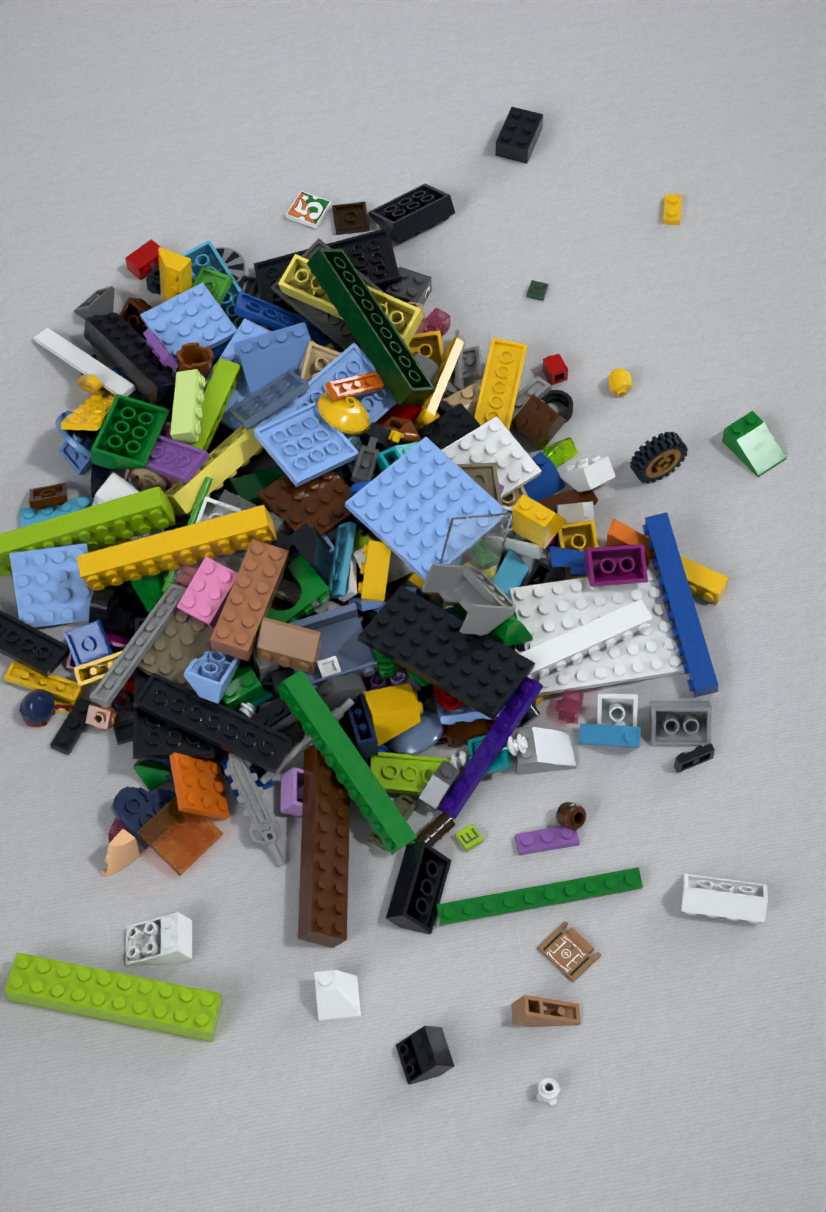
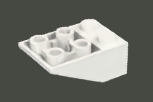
[125,912,192,966]

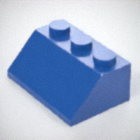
[523,451,565,501]

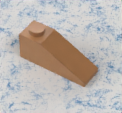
[511,995,581,1027]

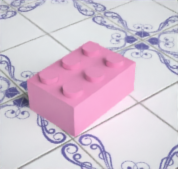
[177,557,238,628]

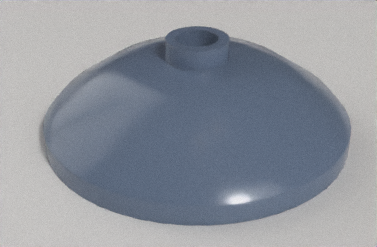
[387,707,444,756]

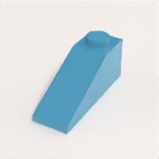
[579,723,641,748]

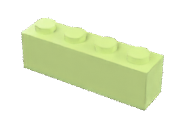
[170,369,206,444]

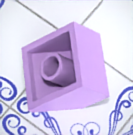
[280,767,304,817]

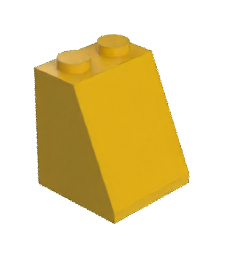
[512,494,566,549]
[363,683,423,746]

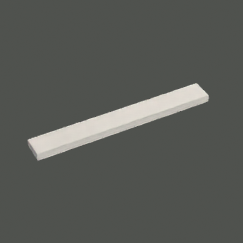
[34,327,136,396]

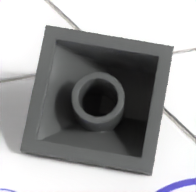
[74,286,115,320]

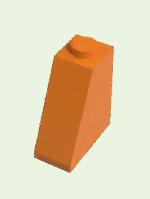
[606,519,654,567]

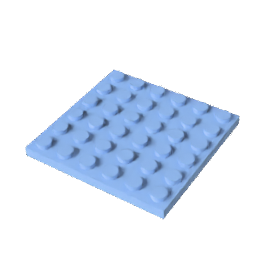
[344,437,508,581]

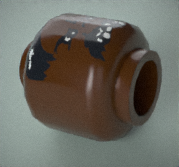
[556,802,586,830]

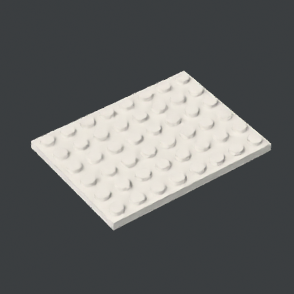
[508,567,684,696]

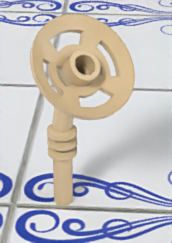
[130,468,167,532]

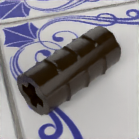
[414,812,455,847]

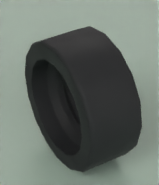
[541,390,573,423]

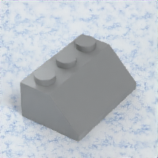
[649,701,712,746]

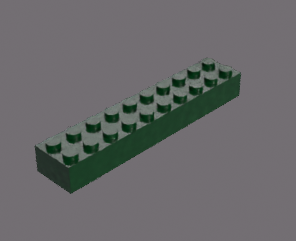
[307,249,436,405]

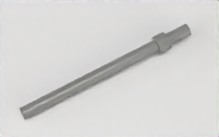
[260,697,355,785]

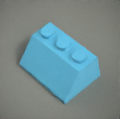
[493,549,529,599]

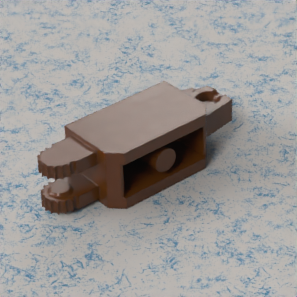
[436,718,496,748]

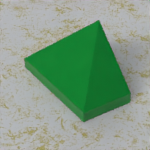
[133,759,171,791]

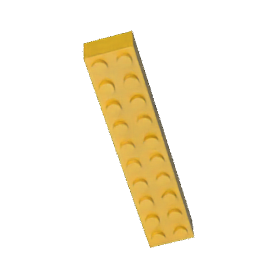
[77,505,277,591]

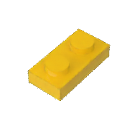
[663,194,682,225]

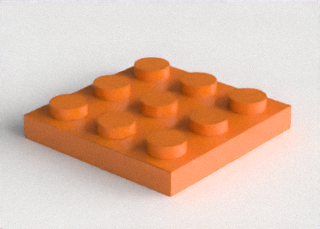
[169,752,230,820]

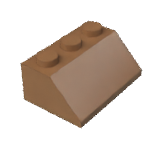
[256,617,321,674]

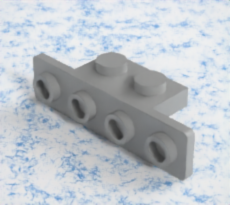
[453,330,482,391]

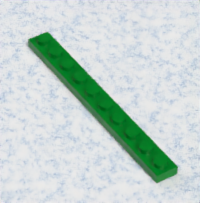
[436,867,643,926]

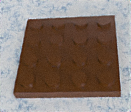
[258,470,354,537]

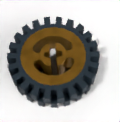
[630,431,688,484]

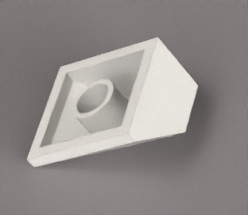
[314,970,361,1021]

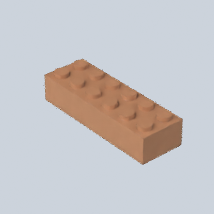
[210,539,289,661]

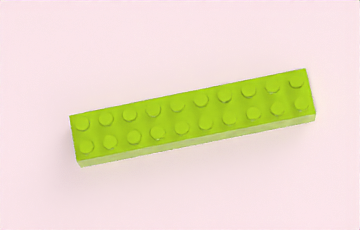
[0,486,175,577]
[4,952,223,1042]

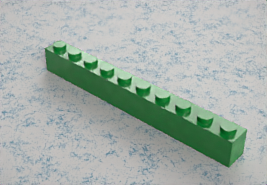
[277,670,417,855]

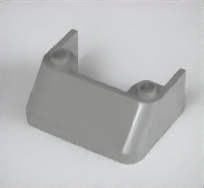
[421,563,516,636]

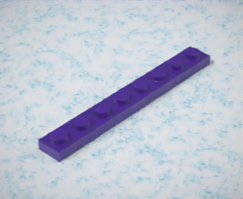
[437,677,543,820]

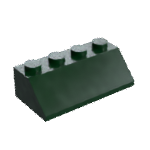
[230,465,285,513]

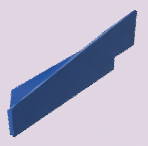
[549,546,587,576]

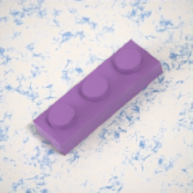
[143,329,179,370]
[515,826,579,856]

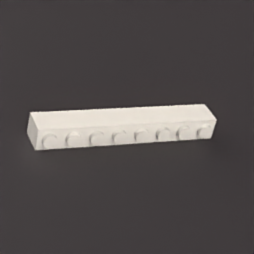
[519,599,653,679]

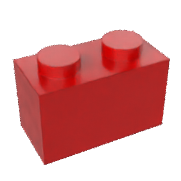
[125,239,162,280]

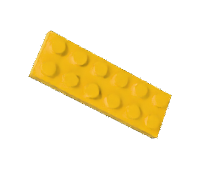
[474,337,528,431]
[61,388,132,431]

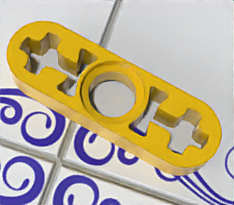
[76,374,103,393]

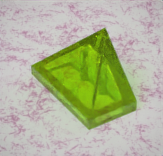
[543,437,578,468]

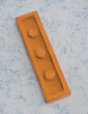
[325,372,386,401]

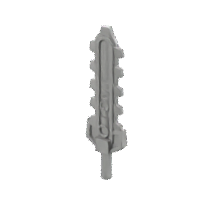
[224,753,286,867]

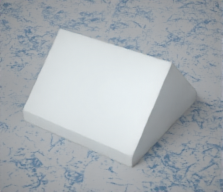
[596,693,638,727]

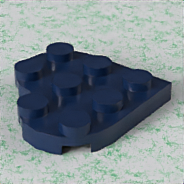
[111,786,181,849]

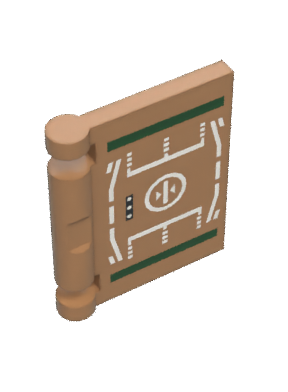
[537,921,601,982]

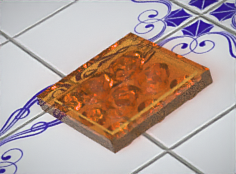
[137,796,224,876]

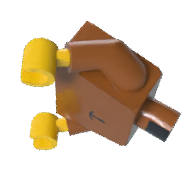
[382,416,421,444]

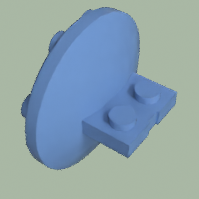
[55,410,101,475]

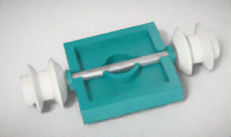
[449,734,528,776]

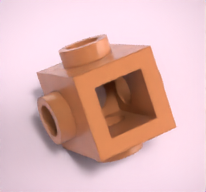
[85,702,119,730]

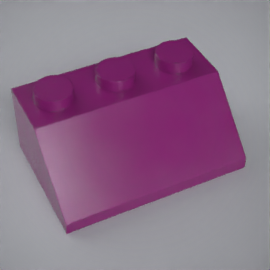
[583,544,648,587]

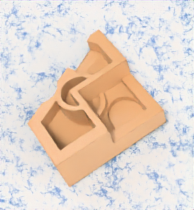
[101,829,140,877]

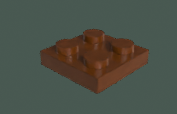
[29,482,68,509]

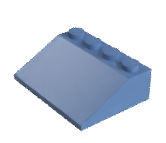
[234,322,312,394]

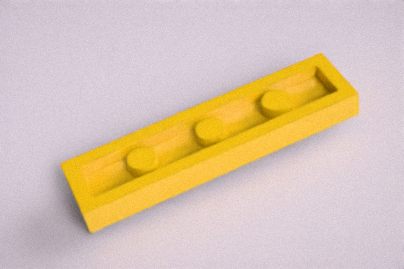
[4,661,84,704]

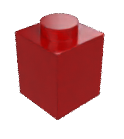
[542,354,568,386]

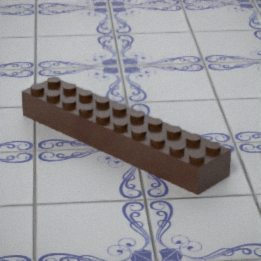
[298,744,350,948]

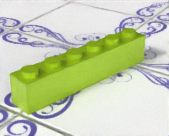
[187,358,242,451]

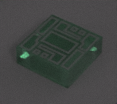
[527,280,548,301]

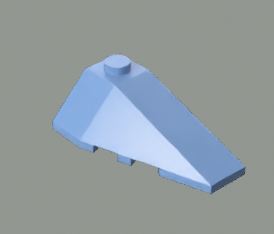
[183,650,242,704]

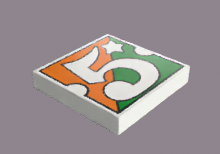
[286,191,331,229]

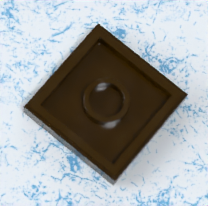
[332,202,370,235]

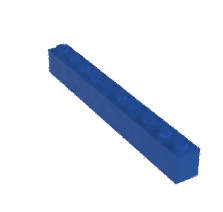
[642,512,718,697]

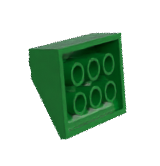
[91,394,170,469]

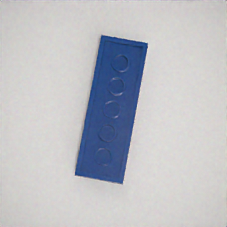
[233,291,336,349]

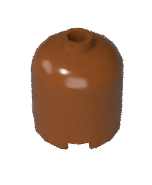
[176,343,213,380]

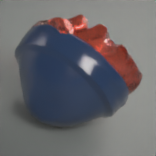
[19,689,55,727]

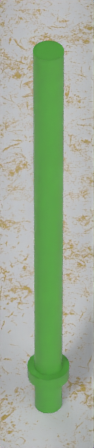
[161,477,213,593]

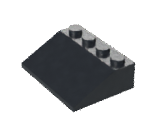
[368,184,455,242]

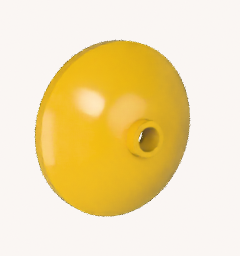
[317,391,370,434]

